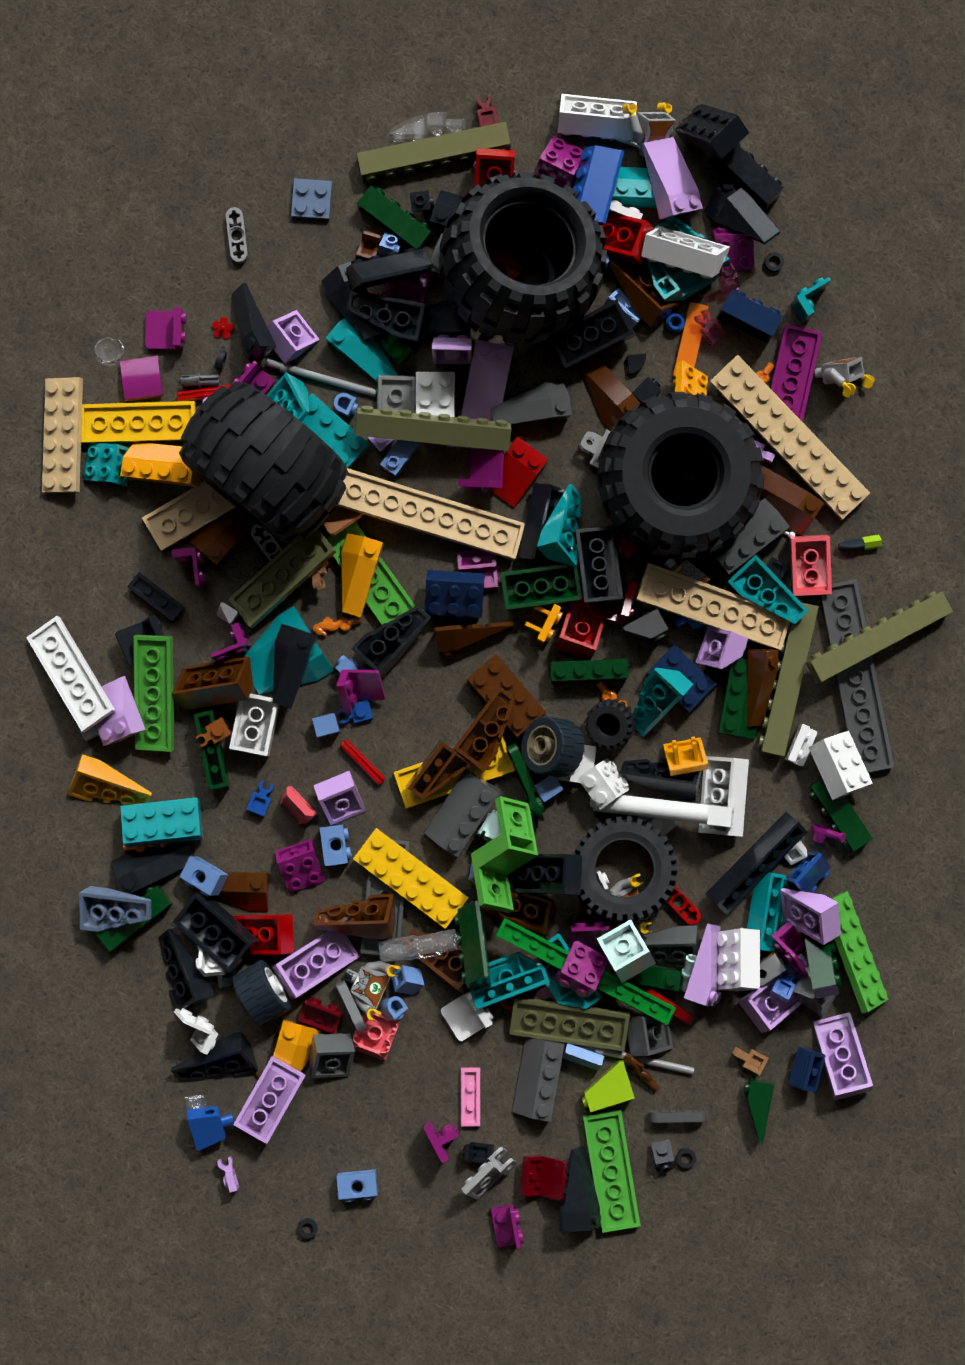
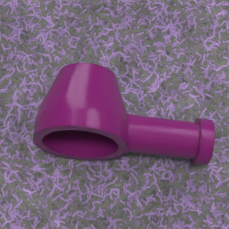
[811,824,846,843]

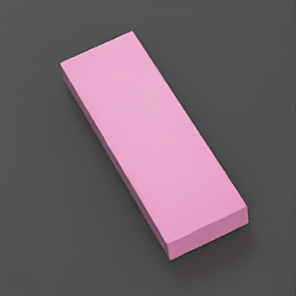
[461,1067,480,1127]

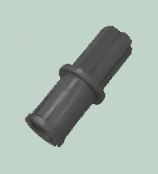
[181,373,220,388]

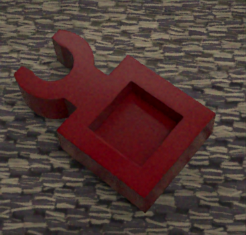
[477,95,499,127]

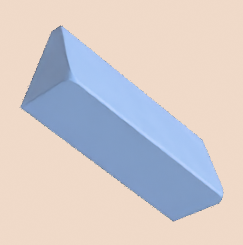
[604,288,642,329]
[562,1043,604,1071]

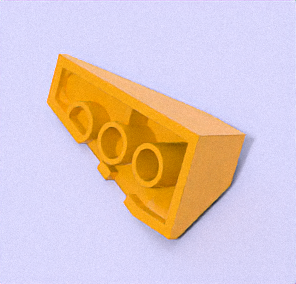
[341,533,384,618]

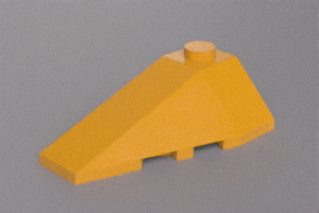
[67,754,152,805]
[273,1020,322,1072]

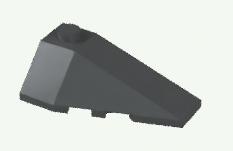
[491,381,572,425]
[641,926,700,969]

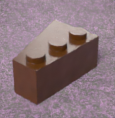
[406,740,473,800]

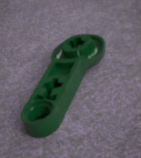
[506,743,545,822]

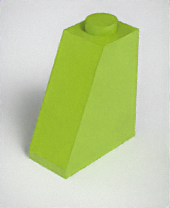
[582,1059,635,1112]

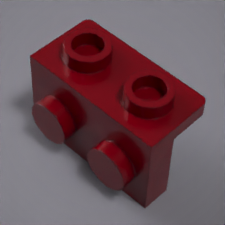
[298,997,343,1034]

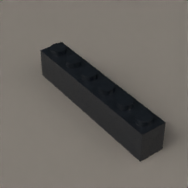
[705,812,808,915]

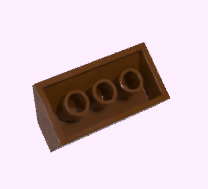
[172,656,253,710]

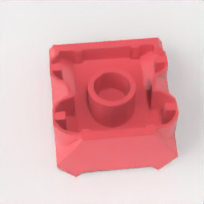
[280,786,317,824]
[352,1012,400,1060]

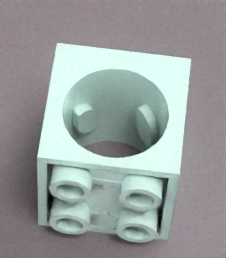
[597,920,656,983]

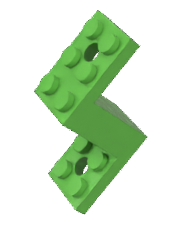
[471,796,538,913]

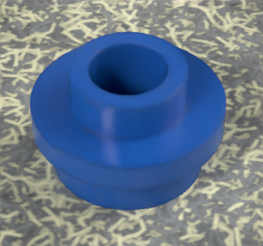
[666,313,685,333]

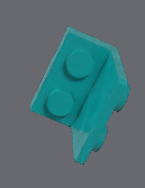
[791,277,831,323]
[84,443,129,486]

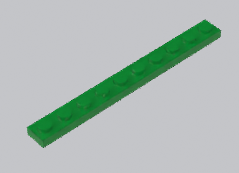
[495,918,676,1025]

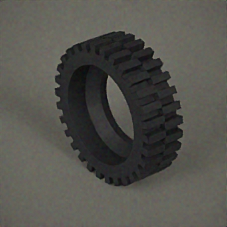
[575,816,677,925]

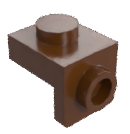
[355,231,382,262]

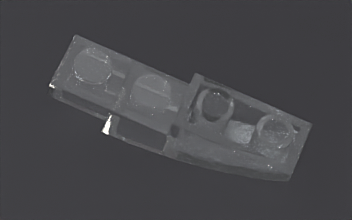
[389,112,466,142]
[378,929,459,962]

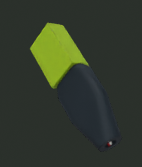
[838,535,882,550]

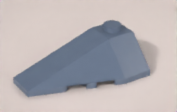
[79,886,151,932]

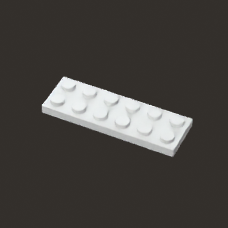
[26,616,115,732]

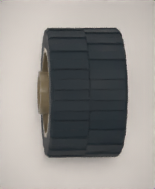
[521,716,585,777]

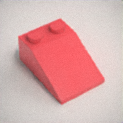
[789,535,832,596]

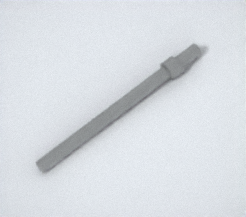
[265,359,377,397]
[580,1045,694,1075]

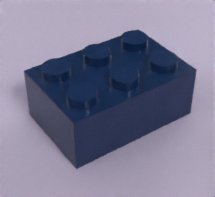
[717,290,783,343]
[425,570,485,618]
[646,645,716,713]

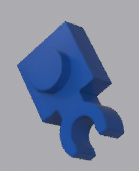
[337,700,373,724]
[246,780,274,816]
[769,966,798,1003]

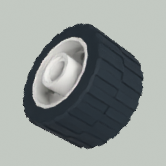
[233,960,291,1026]

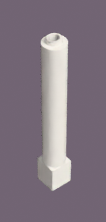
[590,795,735,827]

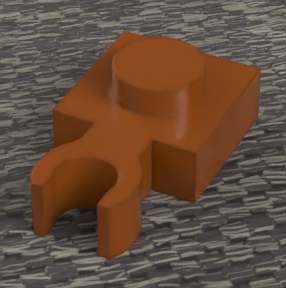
[196,717,232,747]

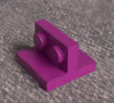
[423,1120,459,1163]

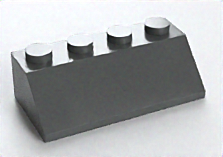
[711,499,790,575]
[424,769,499,857]
[512,1037,564,1122]

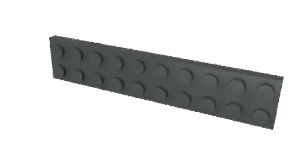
[820,579,894,772]

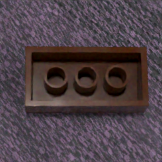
[467,654,546,737]

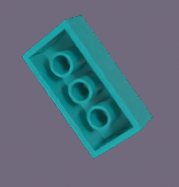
[302,393,370,469]
[120,797,204,848]

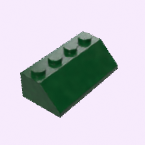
[501,564,583,611]
[717,658,757,740]
[455,901,491,989]

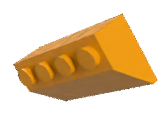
[120,442,201,487]

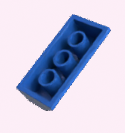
[573,145,624,225]

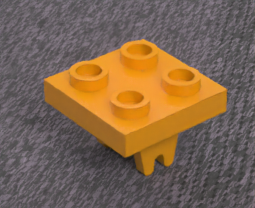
[673,360,708,396]
[525,604,563,644]
[663,736,709,776]

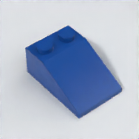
[786,851,831,893]

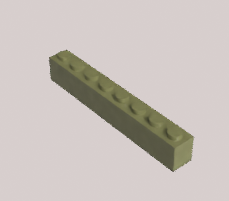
[357,122,511,181]
[355,406,512,451]
[806,591,953,683]
[758,602,819,757]

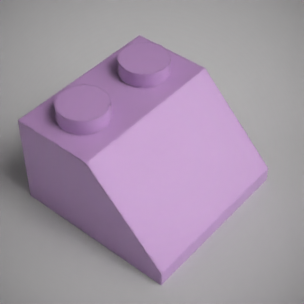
[267,310,320,364]
[695,627,748,669]
[314,771,366,825]

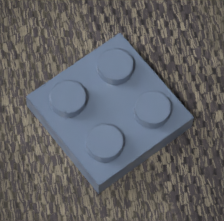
[291,178,332,220]

